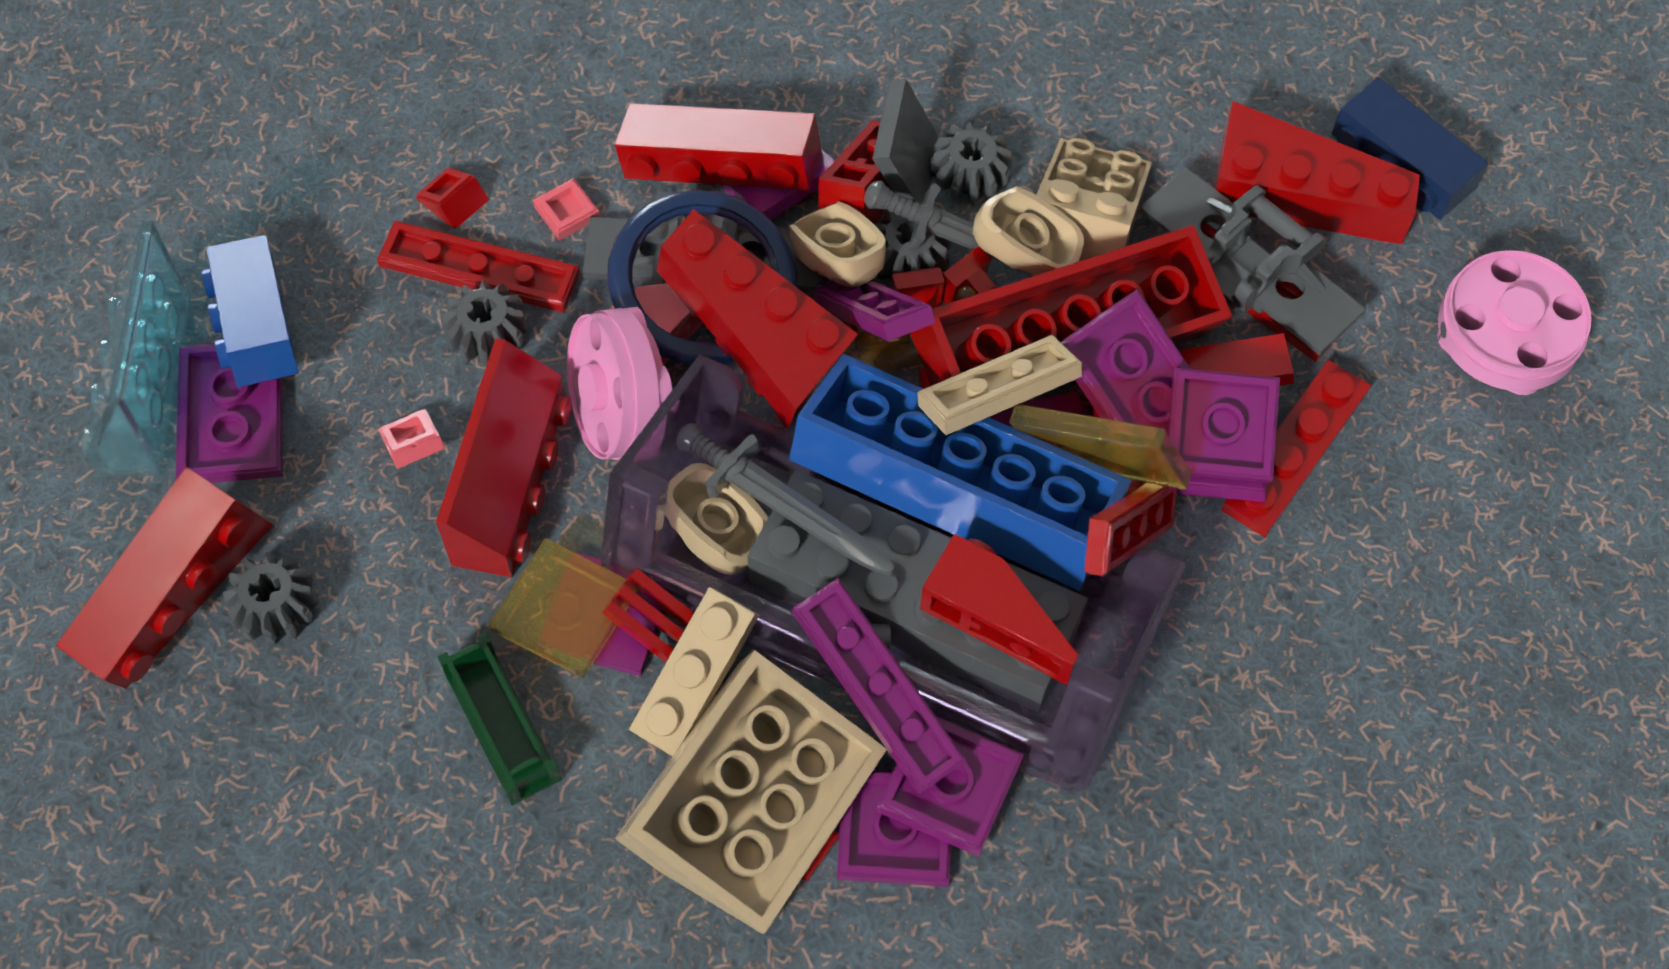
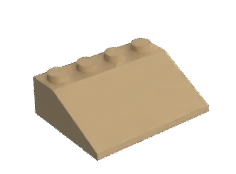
[615,650,887,934]

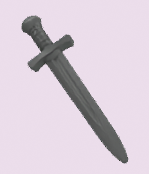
[864,181,1030,274]
[676,423,895,577]

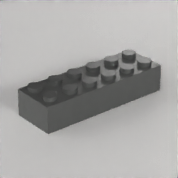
[747,469,1088,713]

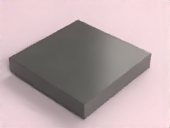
[873,79,939,205]

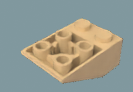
[1036,138,1152,262]

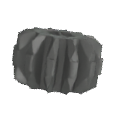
[930,121,1013,205]
[875,211,951,279]
[441,279,529,367]
[223,551,318,645]

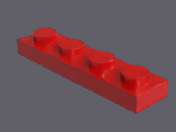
[1221,360,1371,538]

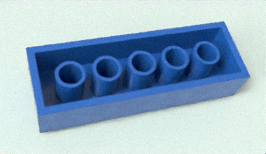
[789,354,1132,591]

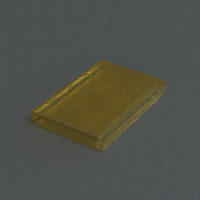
[1009,404,1192,490]

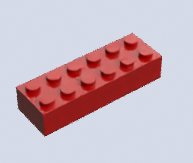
[910,225,1233,386]

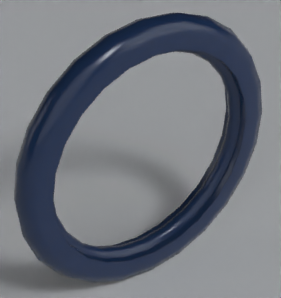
[607,190,797,366]

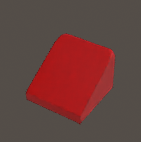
[415,167,489,229]

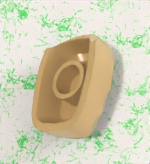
[972,186,1084,276]
[789,201,886,288]
[660,463,768,575]

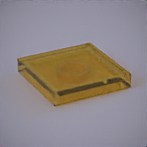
[489,538,638,679]

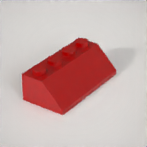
[436,338,572,577]

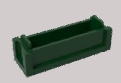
[437,632,562,806]

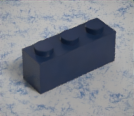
[1331,77,1488,220]

